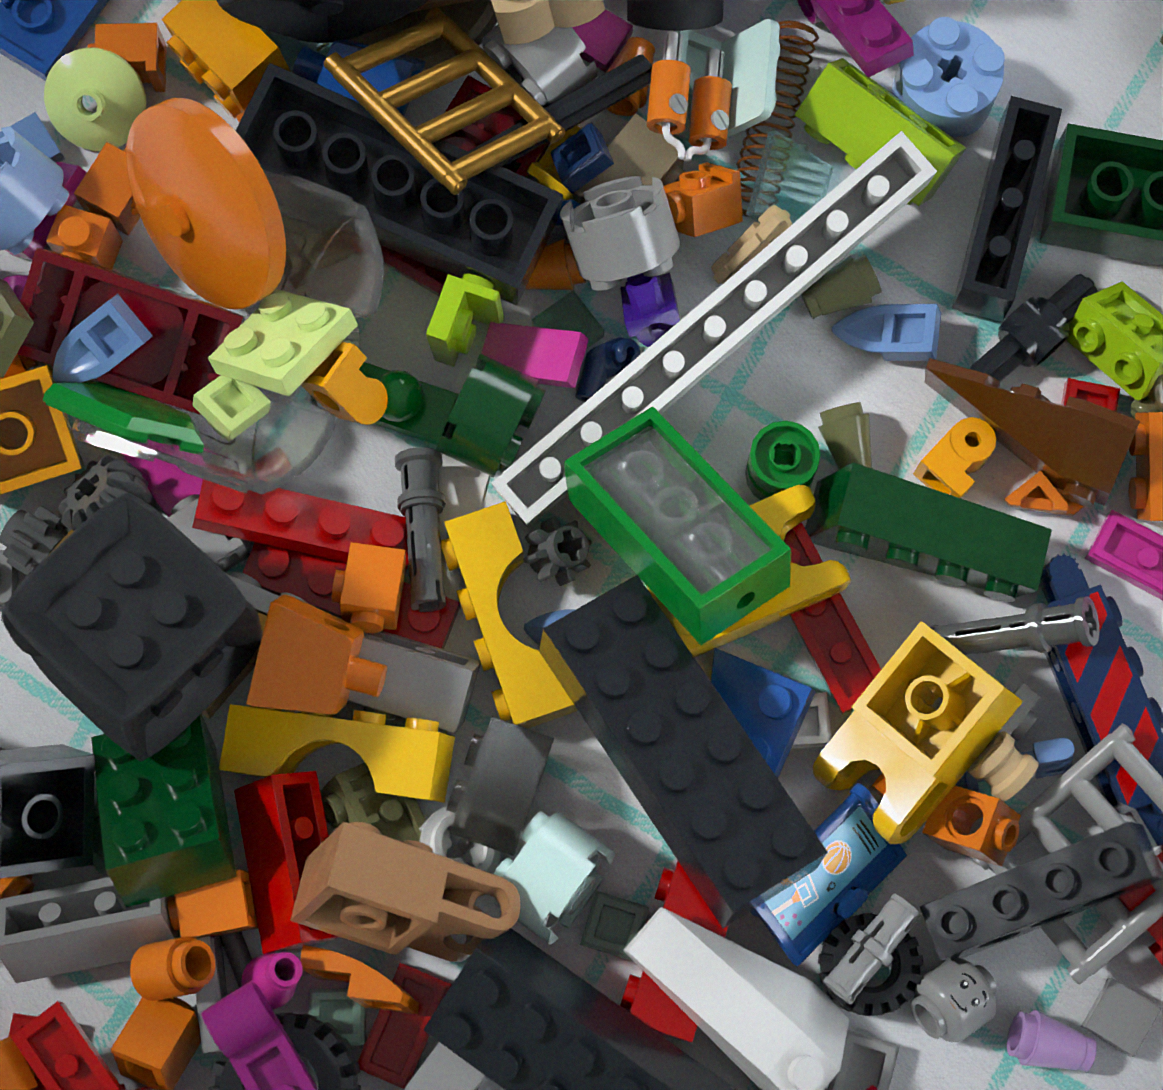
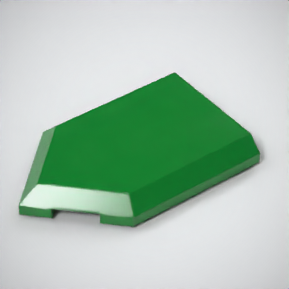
[42,382,204,455]

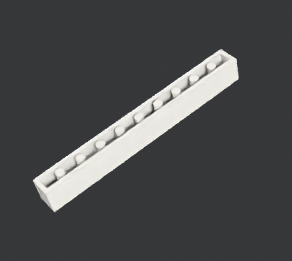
[491,131,937,528]

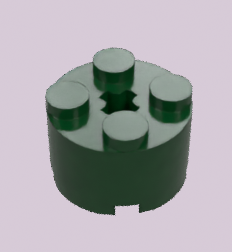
[436,353,546,477]

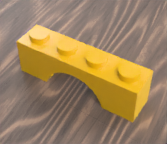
[441,501,577,733]
[219,704,455,803]

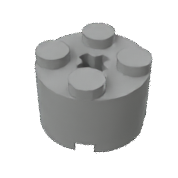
[482,25,598,108]
[560,176,680,291]

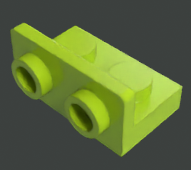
[426,274,504,367]
[1066,281,1163,401]

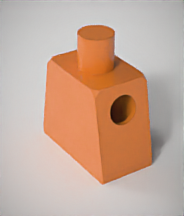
[246,594,387,714]

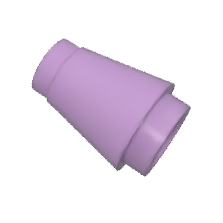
[1007,1010,1097,1072]

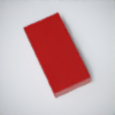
[358,963,452,1089]

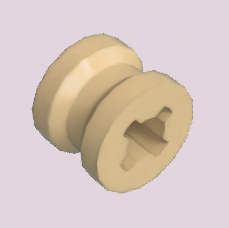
[967,731,1038,802]

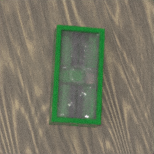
[564,406,791,645]

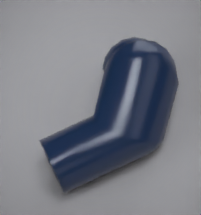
[575,337,641,402]

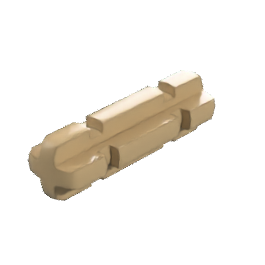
[711,205,792,284]

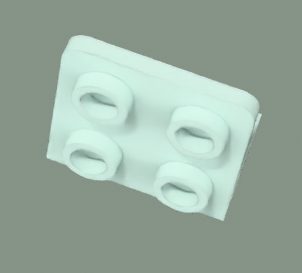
[672,19,780,139]

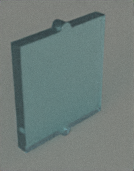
[747,130,833,224]

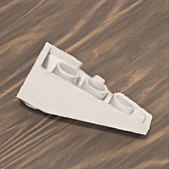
[623,908,849,1090]

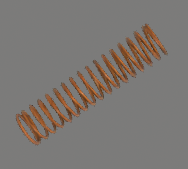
[736,20,819,218]

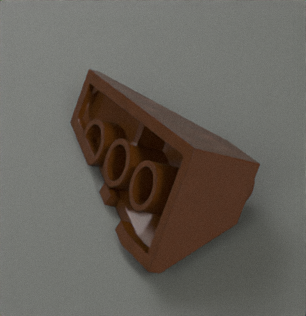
[925,358,1140,507]

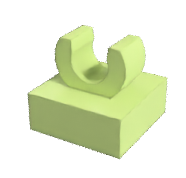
[193,375,271,442]

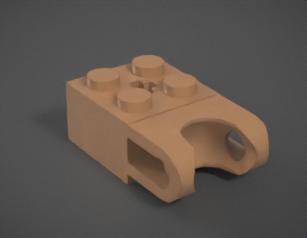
[290,822,521,962]

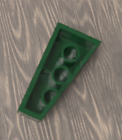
[805,462,1052,602]

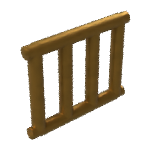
[324,7,565,195]

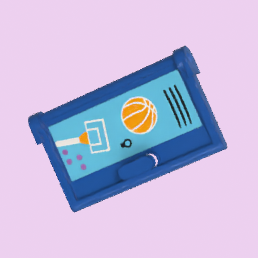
[750,783,907,967]

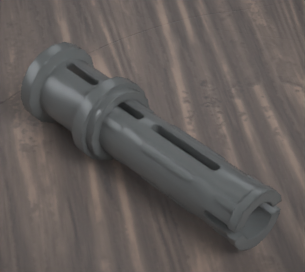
[394,447,446,612]
[930,596,1099,655]

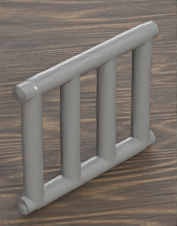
[973,724,1163,984]

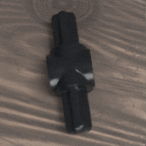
[970,274,1098,383]

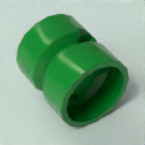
[745,420,821,500]

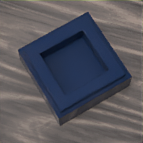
[550,122,614,194]

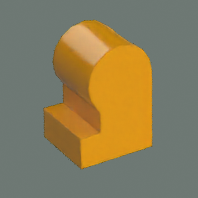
[301,342,388,425]
[913,417,996,499]

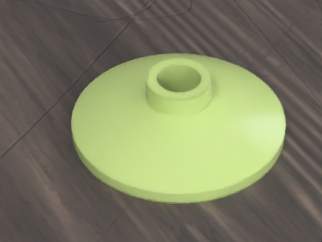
[44,47,147,151]

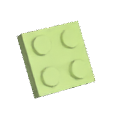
[208,289,358,396]

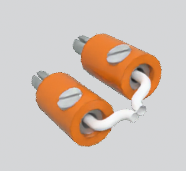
[646,32,732,162]

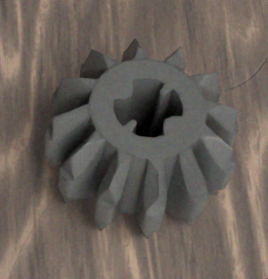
[58,455,153,532]

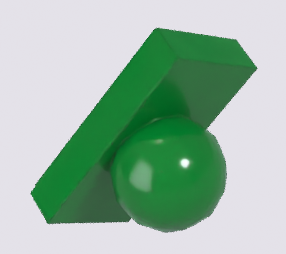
[359,362,458,445]

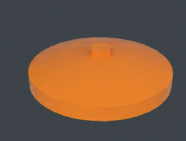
[126,98,286,310]

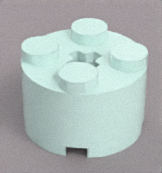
[493,811,615,944]

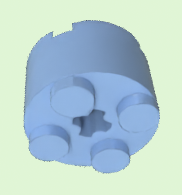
[892,17,1005,138]
[0,127,69,255]

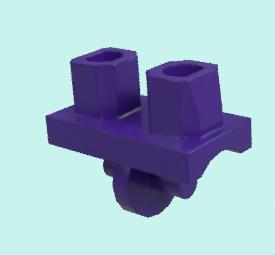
[620,272,680,347]

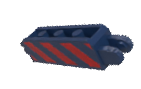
[1040,553,1163,848]

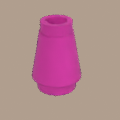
[242,952,302,1009]

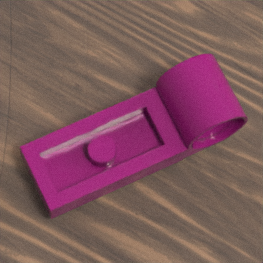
[797,0,914,78]
[201,980,318,1090]

